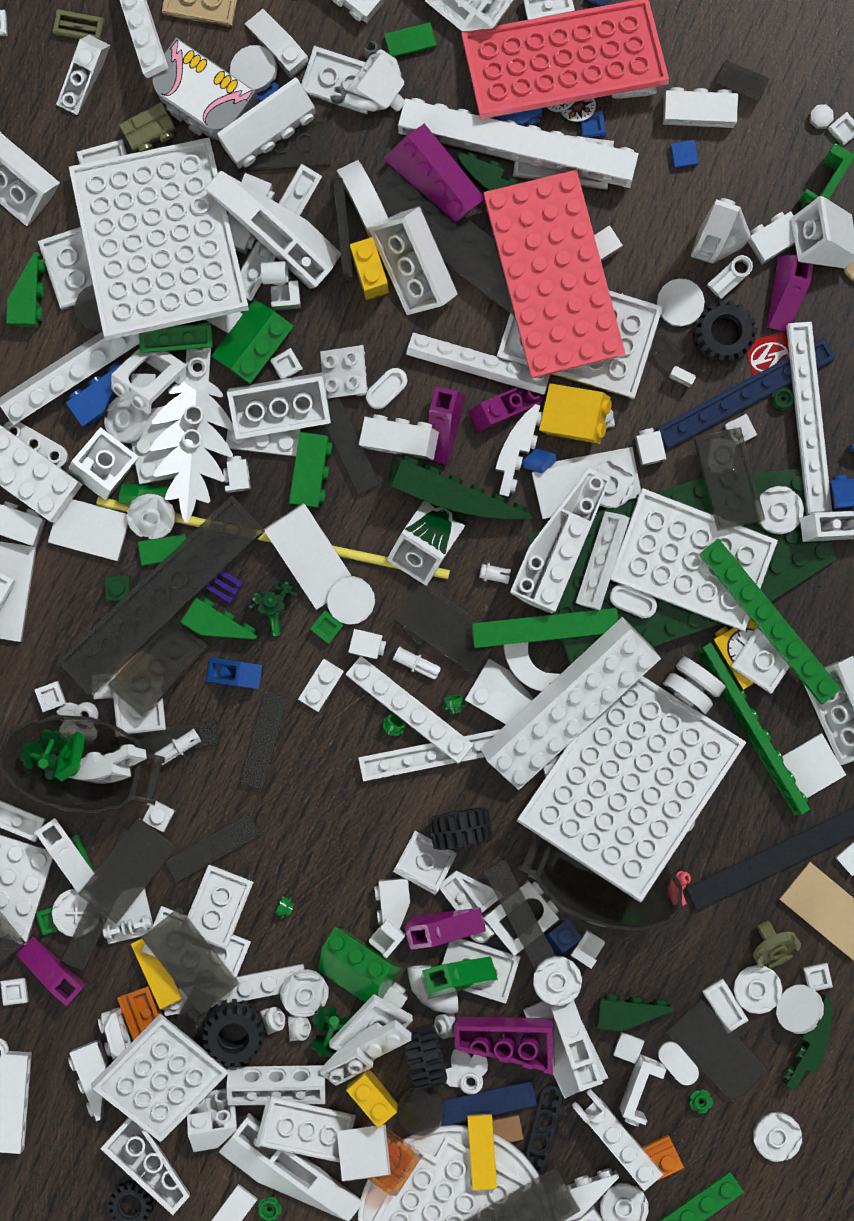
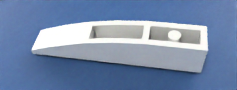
[204,171,342,289]
[690,198,751,264]
[510,468,611,614]
[219,1113,363,1221]

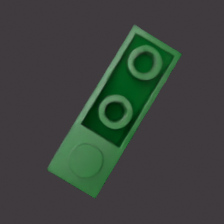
[6,252,45,328]
[181,597,258,640]
[421,956,498,1000]

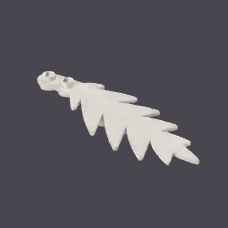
[149,348,234,523]

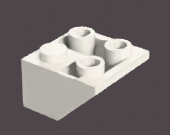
[187,1088,237,1152]

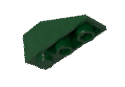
[596,993,674,1031]

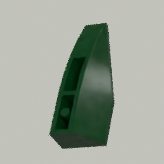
[387,455,533,520]

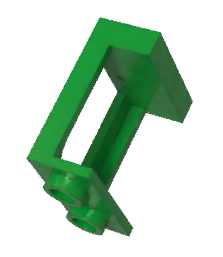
[797,143,854,209]

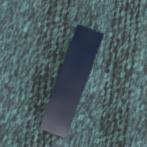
[437,1080,537,1126]

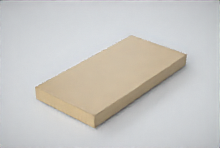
[778,862,854,961]

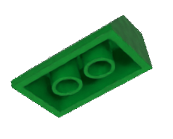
[212,299,294,385]
[318,927,401,1003]

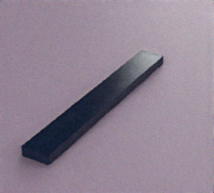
[656,337,836,450]

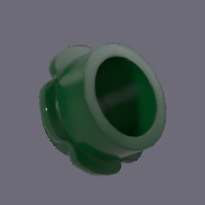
[772,387,794,411]

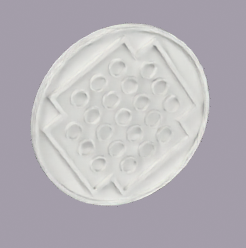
[358,1125,552,1221]

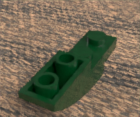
[457,152,520,192]
[782,994,832,1091]

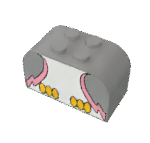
[153,38,260,141]

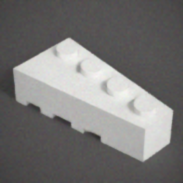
[101,1117,190,1215]

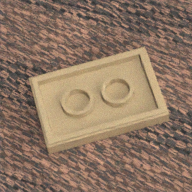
[162,0,237,27]

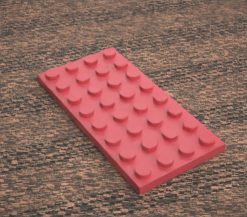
[461,0,669,119]
[483,170,626,379]

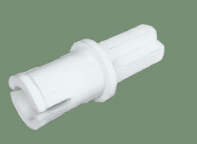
[393,646,441,679]
[154,728,202,765]

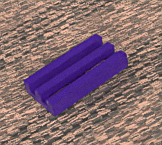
[190,558,243,603]

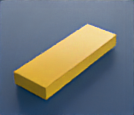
[131,935,183,1010]
[467,1114,497,1190]

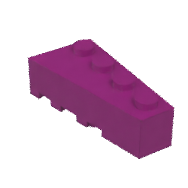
[383,123,484,222]
[454,1016,555,1075]

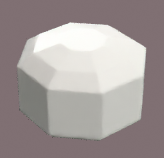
[810,104,834,129]

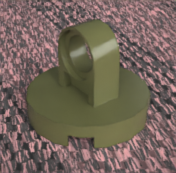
[753,920,801,968]

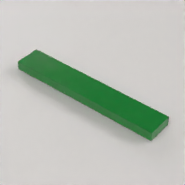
[471,608,618,648]

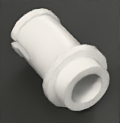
[479,563,511,584]

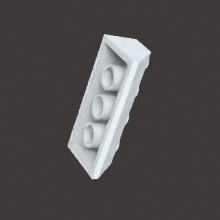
[217,77,316,169]
[0,132,60,226]
[368,206,458,315]
[227,372,331,439]
[804,656,854,765]

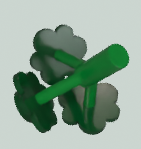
[248,582,298,636]
[19,729,67,780]
[311,1005,353,1058]

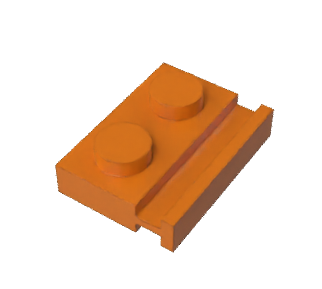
[117,986,163,1041]
[638,1135,684,1189]

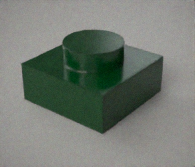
[105,576,131,601]

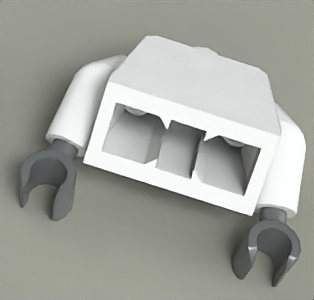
[330,41,405,112]

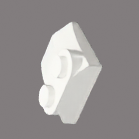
[98,1007,132,1060]

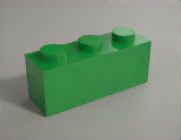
[289,432,333,509]

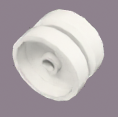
[663,656,726,715]

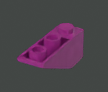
[767,255,813,332]
[425,386,466,465]
[468,387,546,433]
[405,907,486,950]
[17,937,87,1006]

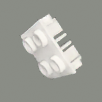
[320,345,368,399]
[97,886,153,944]

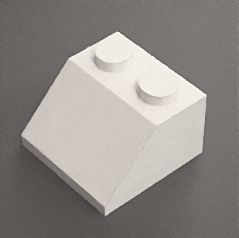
[68,427,139,501]

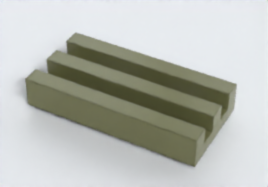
[53,9,105,40]

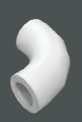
[407,965,458,1014]

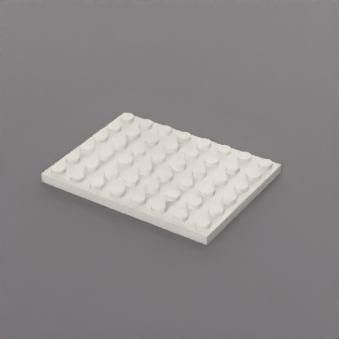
[69,138,249,341]
[517,676,746,903]

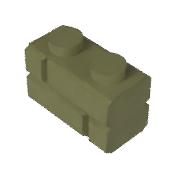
[119,102,176,153]

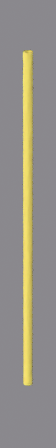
[96,497,450,579]

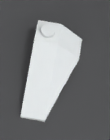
[465,659,534,724]

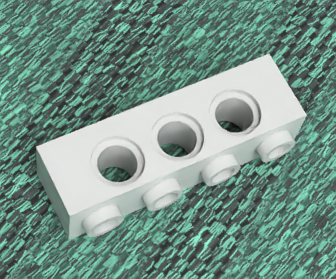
[227,1065,326,1105]

